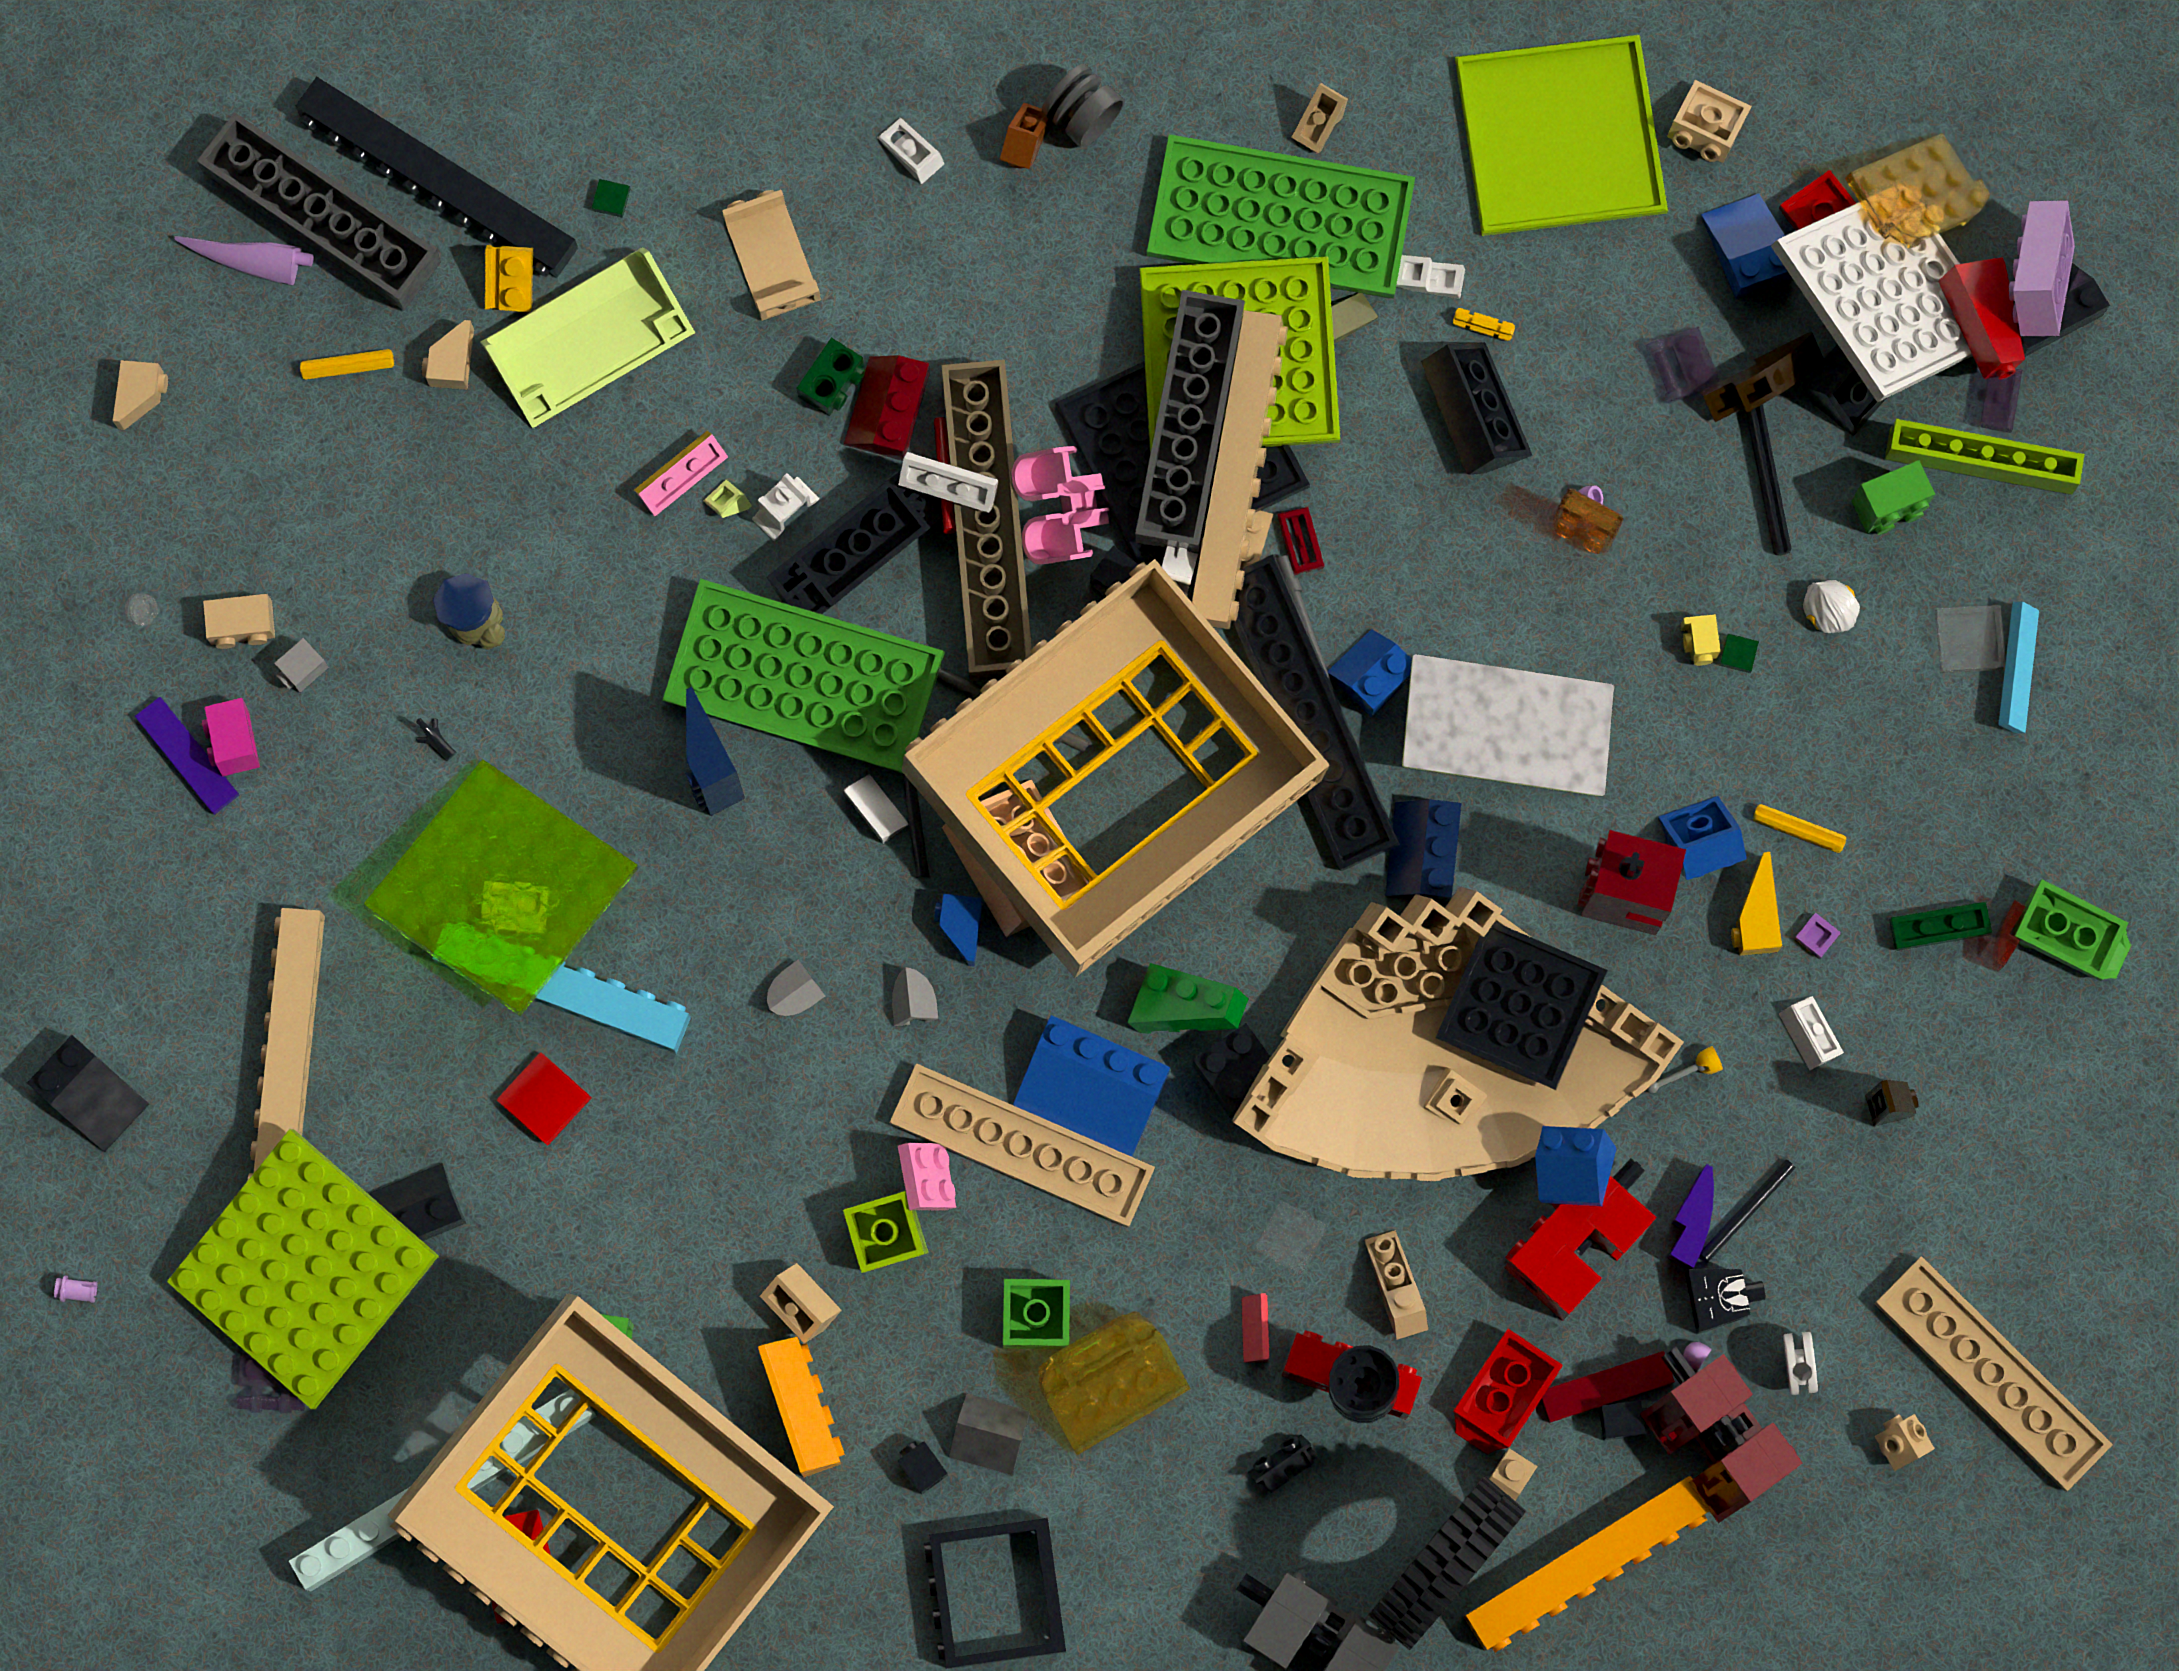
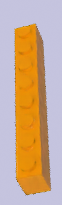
[1464,1476,1709,1653]

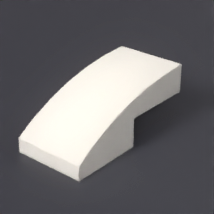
[1396,255,1465,299]

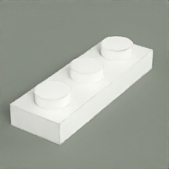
[898,452,998,513]

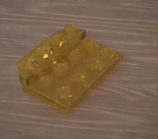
[1845,133,1990,248]
[1038,1311,1191,1455]

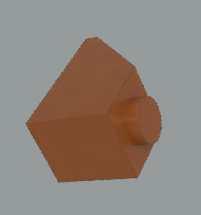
[1000,103,1051,169]

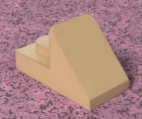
[1291,83,1348,153]

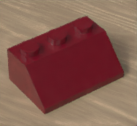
[844,355,930,461]

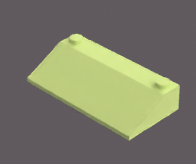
[480,247,695,428]

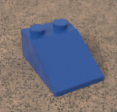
[1701,194,1793,299]

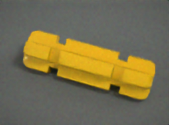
[1453,308,1515,341]

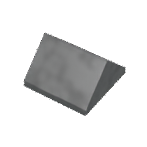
[949,1394,1030,1475]

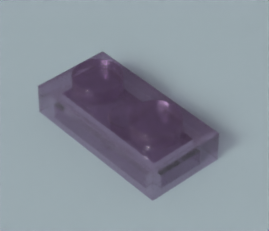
[1980,368,2023,433]

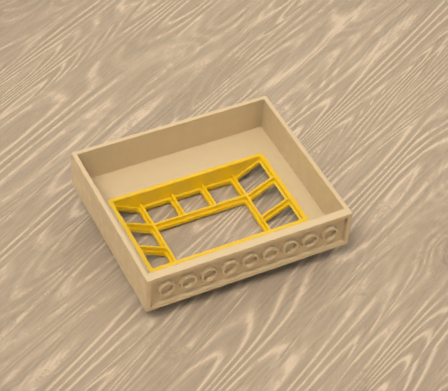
[901,559,1330,978]
[387,1293,834,1671]

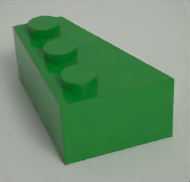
[1128,963,1249,1034]

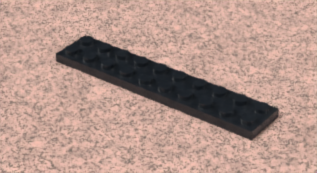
[1232,554,1400,871]

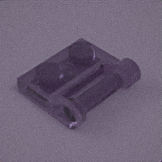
[1645,327,1721,404]

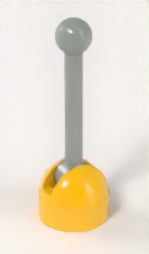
[1646,1046,1723,1093]

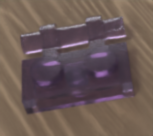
[237,1353,305,1414]

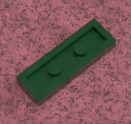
[1889,902,1992,951]

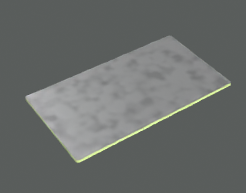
[1402,654,1614,796]

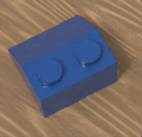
[1328,629,1412,717]
[1658,796,1747,880]
[1535,1126,1617,1206]

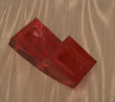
[1992,900,2026,972]

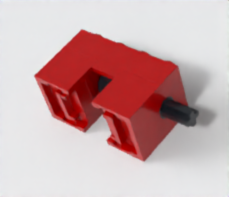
[1504,1158,1657,1321]

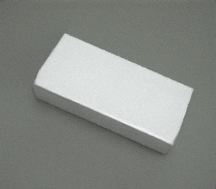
[843,774,909,844]
[1779,996,1844,1070]

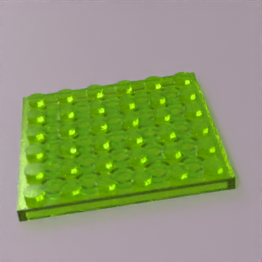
[363,759,638,1016]

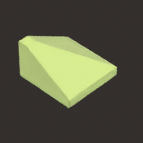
[703,480,752,518]

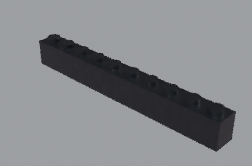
[295,76,578,278]

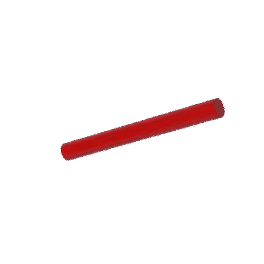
[934,417,956,534]

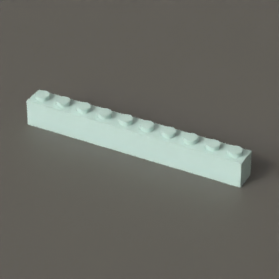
[289,1389,597,1591]

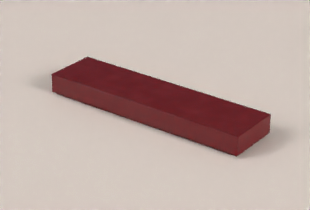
[1541,1351,1675,1423]

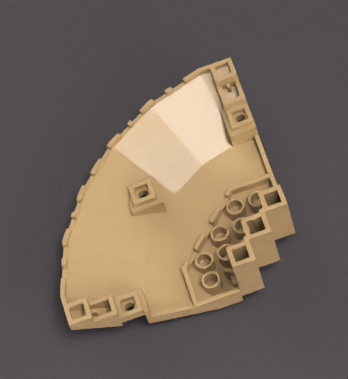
[1232,886,1684,1181]

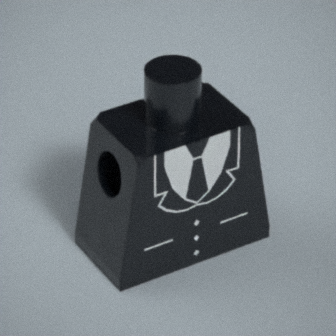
[1685,1269,1766,1334]

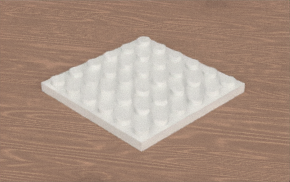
[1771,183,1973,402]

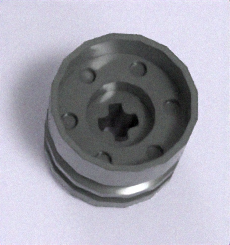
[1042,63,1125,148]

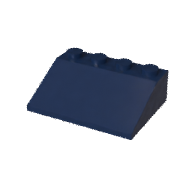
[685,687,745,816]

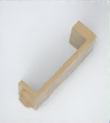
[722,190,821,321]

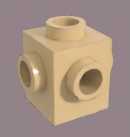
[1875,1414,1935,1471]

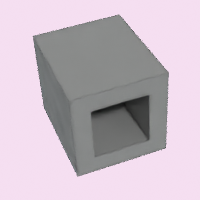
[274,638,329,692]

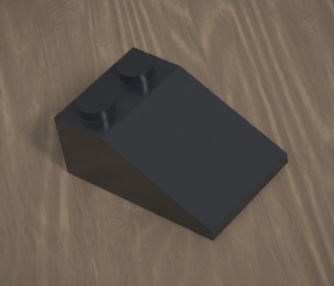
[27,1035,149,1152]

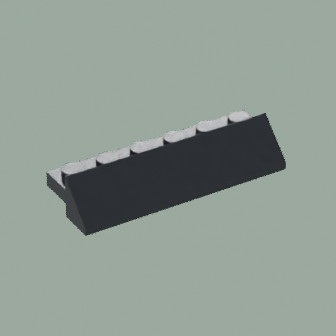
[766,470,942,614]

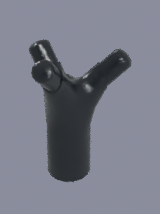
[416,718,457,761]

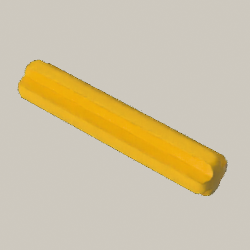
[300,349,394,380]
[1753,804,1846,853]

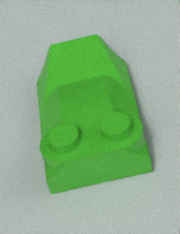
[2012,879,2131,981]

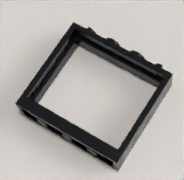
[924,1518,1066,1669]

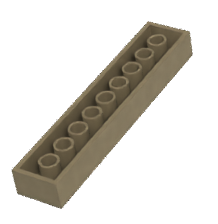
[942,360,1032,681]

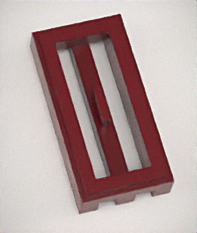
[1277,507,1325,576]

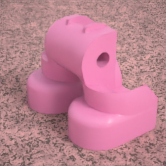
[1012,446,1109,565]

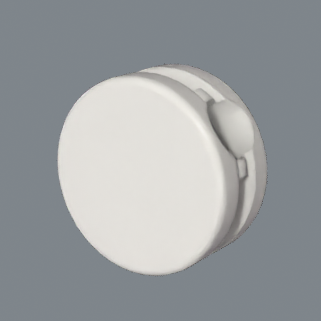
[1783,1332,1818,1395]

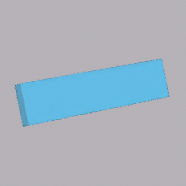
[1999,601,2039,733]

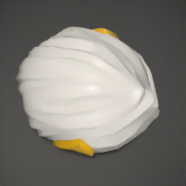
[1803,580,1860,633]

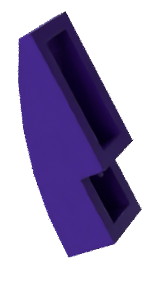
[1667,1164,1714,1270]

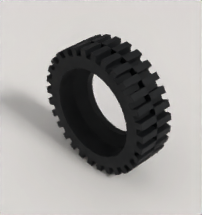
[1368,1476,1526,1651]

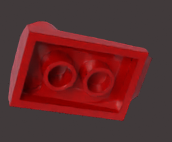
[1453,1329,1563,1455]

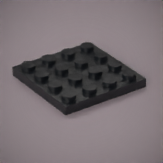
[1436,922,1608,1090]

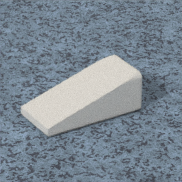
[877,118,944,184]

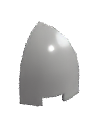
[767,959,825,1016]
[892,967,938,1026]

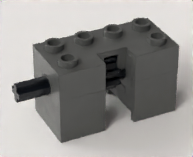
[1236,1571,1400,1671]

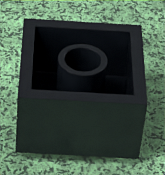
[1192,1023,1271,1118]

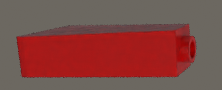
[1938,257,2025,380]

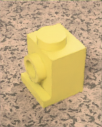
[1680,614,1721,666]

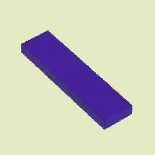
[135,697,239,815]

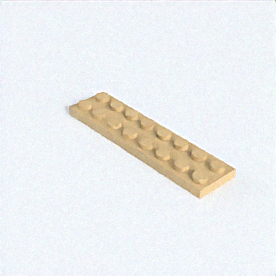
[890,1063,1155,1228]
[1874,1256,2113,1492]

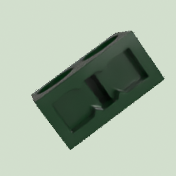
[796,337,866,416]

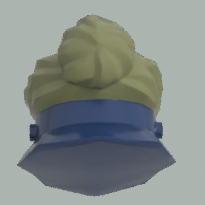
[432,573,505,650]

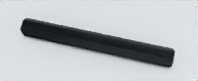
[1746,404,1792,556]

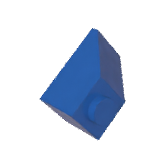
[934,894,982,967]

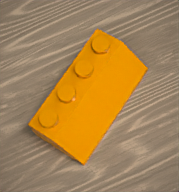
[758,1337,845,1477]

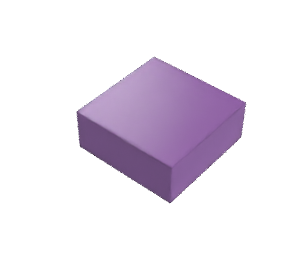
[1795,913,1841,959]

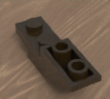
[1700,331,1824,422]

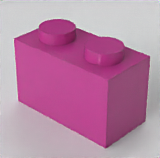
[202,698,260,777]

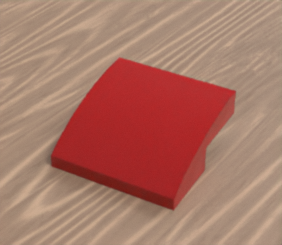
[497,1052,592,1146]

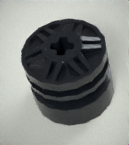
[1329,1345,1399,1424]

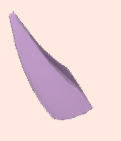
[175,236,313,285]

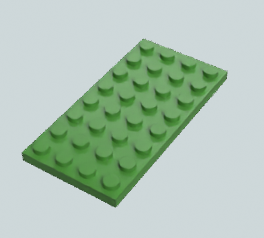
[1147,134,1415,299]
[662,579,945,774]

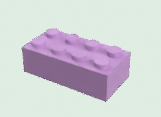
[2009,201,2075,336]

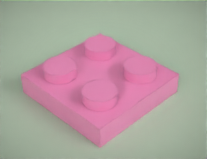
[898,1143,956,1210]

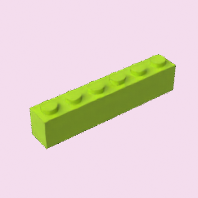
[1885,419,2085,495]

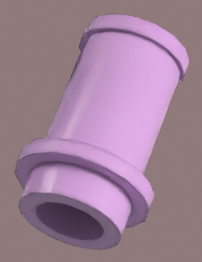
[54,1276,97,1303]

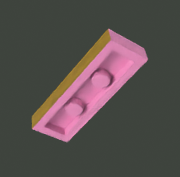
[634,431,728,516]

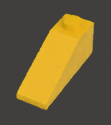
[1731,852,1782,956]

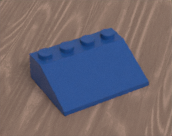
[1013,1015,1170,1157]

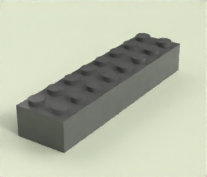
[197,112,441,311]
[1135,290,1245,554]

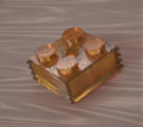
[1552,488,1624,554]

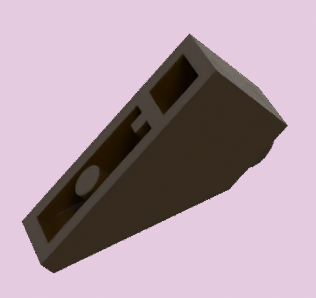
[1865,1080,1919,1127]

